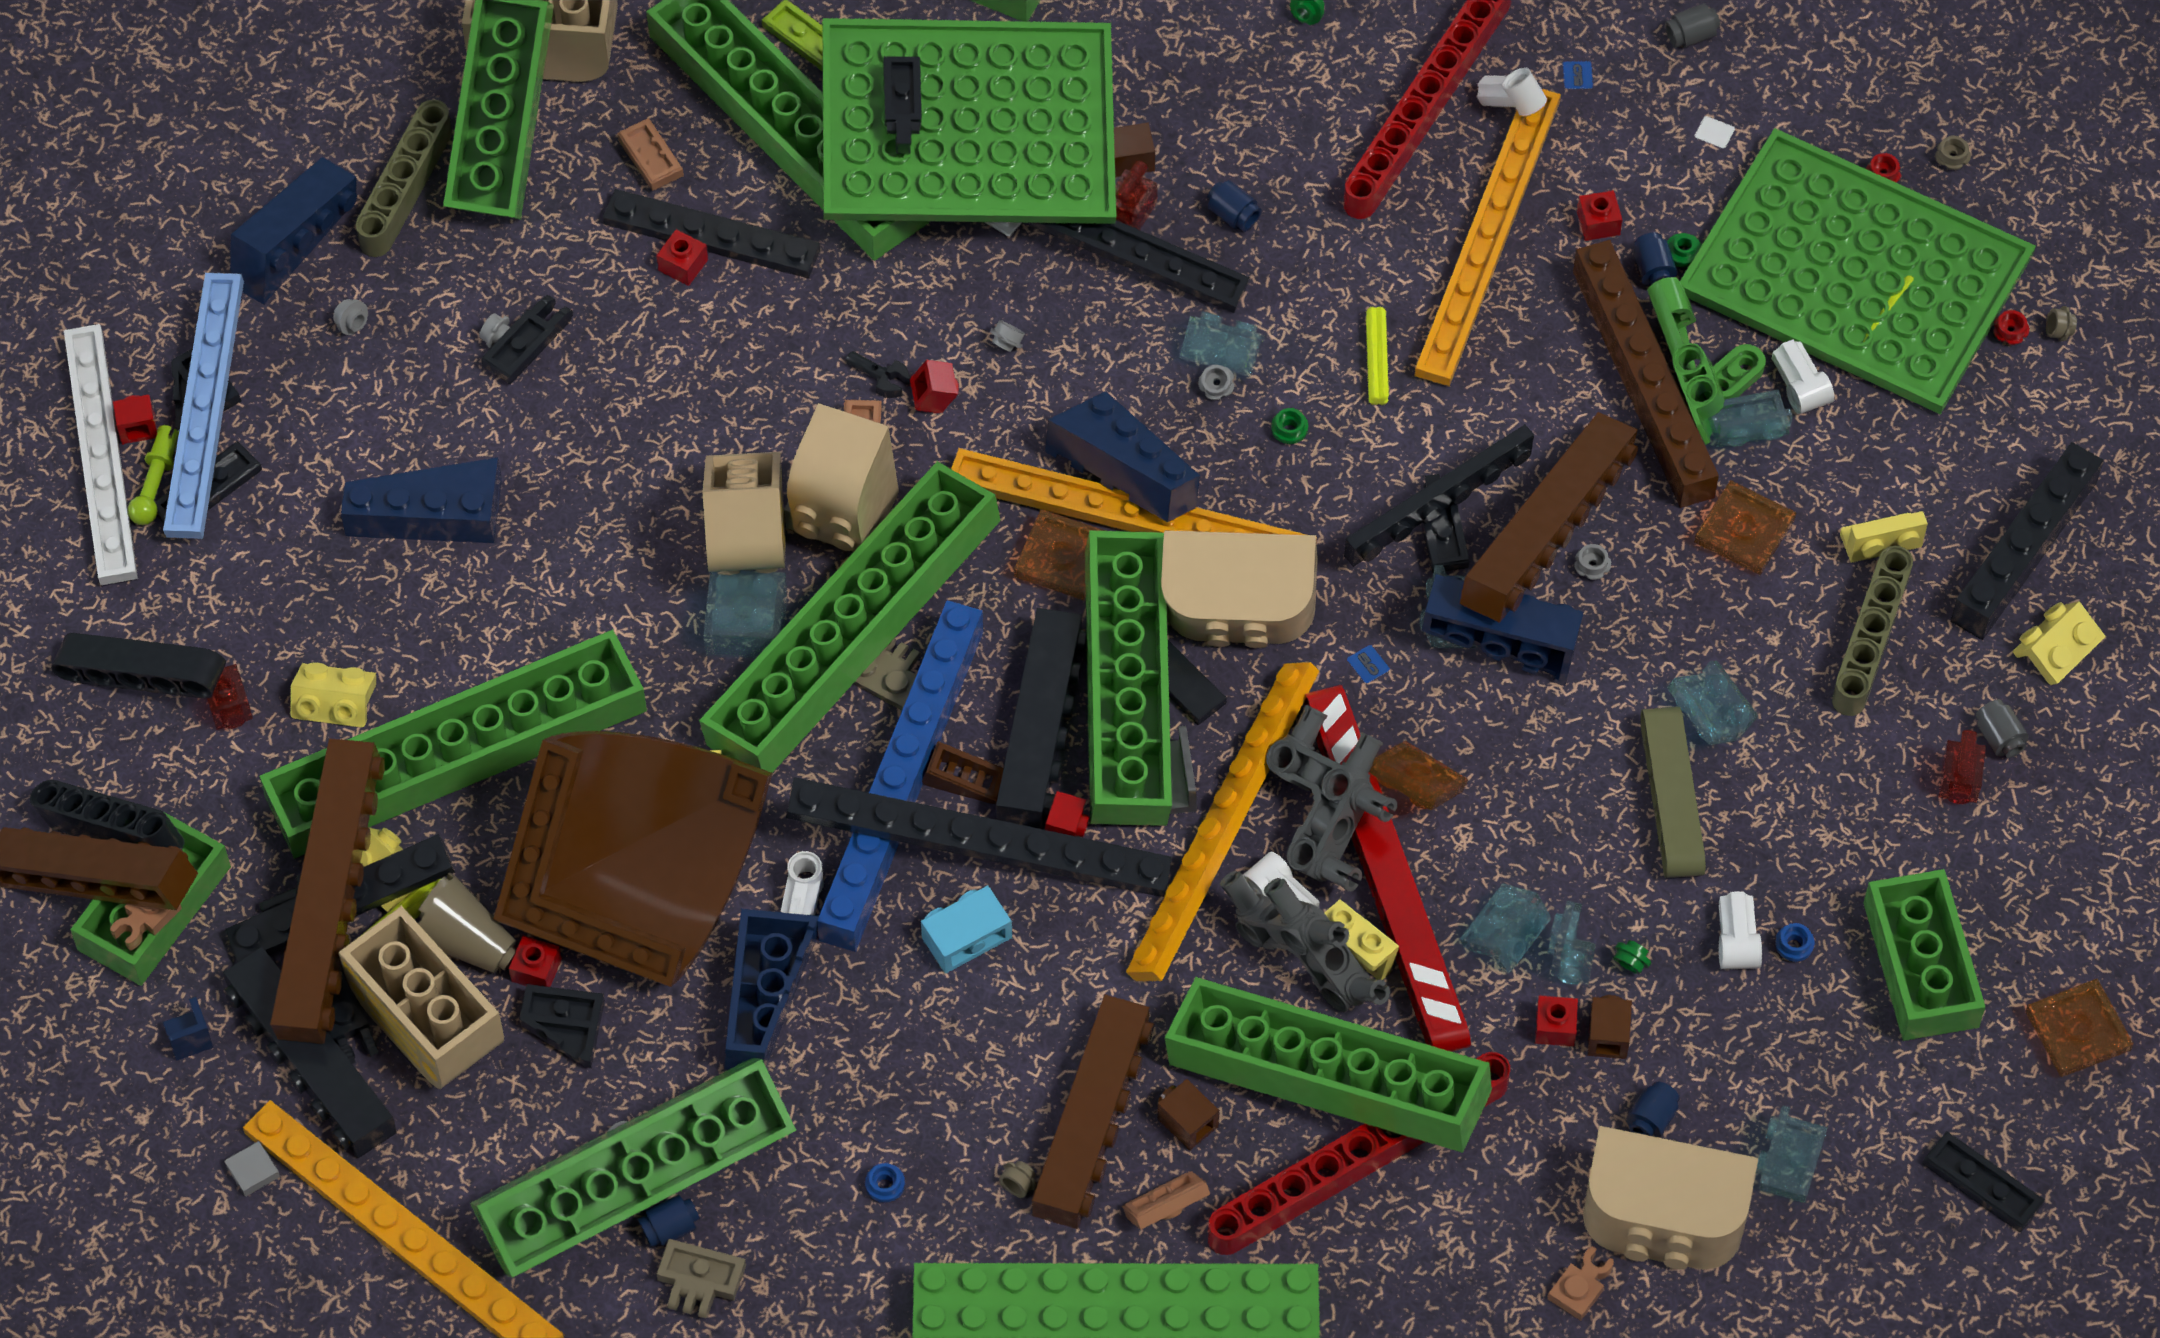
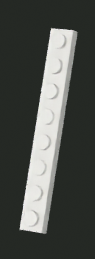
[64,324,138,585]

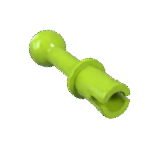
[127,425,179,525]

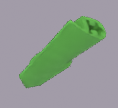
[1647,277,1725,445]

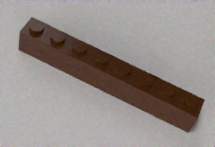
[1573,240,1719,508]
[1459,412,1638,623]
[270,738,385,1044]

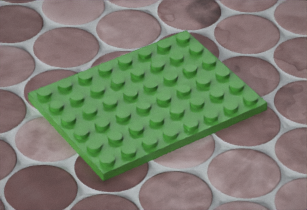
[822,18,1116,224]
[1680,128,2036,415]

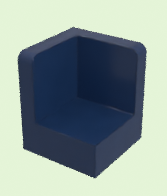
[163,996,214,1061]

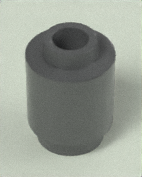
[1665,3,1720,48]
[1976,699,2029,758]

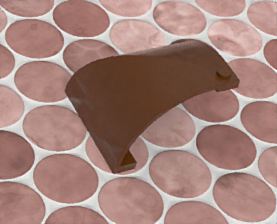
[493,731,773,987]

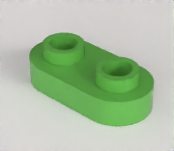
[1703,344,1766,405]

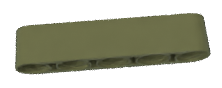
[356,99,452,257]
[1832,545,1913,716]
[1640,706,1706,878]

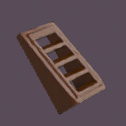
[922,741,1004,805]

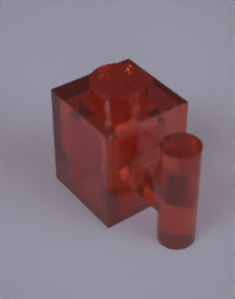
[1115,161,1158,230]
[1938,730,1986,804]

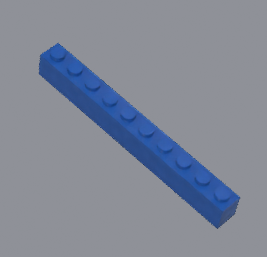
[817,600,983,952]

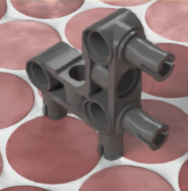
[1266,705,1397,892]
[1220,871,1390,1012]

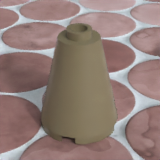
[418,873,516,973]

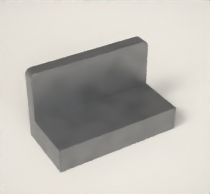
[1170,726,1197,814]

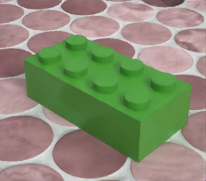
[70,812,231,986]
[1863,869,1986,1041]

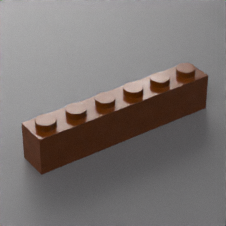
[0,827,198,910]
[1032,994,1154,1229]

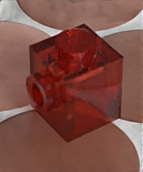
[207,664,253,730]

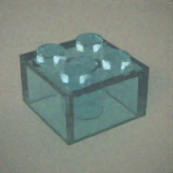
[703,570,788,659]

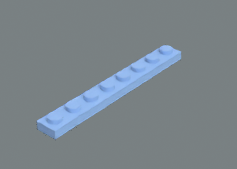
[163,273,244,539]

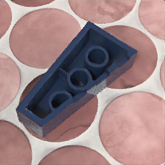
[230,157,357,305]
[1045,391,1200,522]
[341,457,502,543]
[1422,574,1584,686]
[724,909,819,1070]

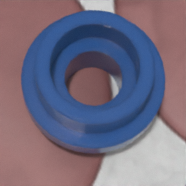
[1775,923,1815,961]
[865,1163,905,1202]

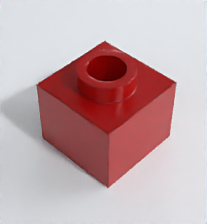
[1577,190,1623,241]
[656,229,708,286]
[910,359,959,413]
[113,395,157,445]
[1045,791,1090,838]
[509,935,562,987]
[1535,995,1578,1047]

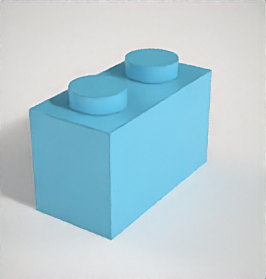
[921,885,1012,974]

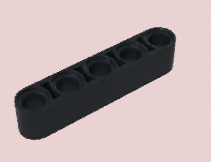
[51,633,227,699]
[30,780,185,850]

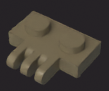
[853,638,922,710]
[657,1239,746,1319]

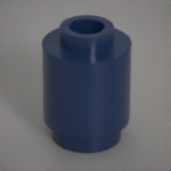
[1207,180,1262,232]
[1633,232,1677,287]
[1626,1081,1680,1138]
[638,1194,700,1248]

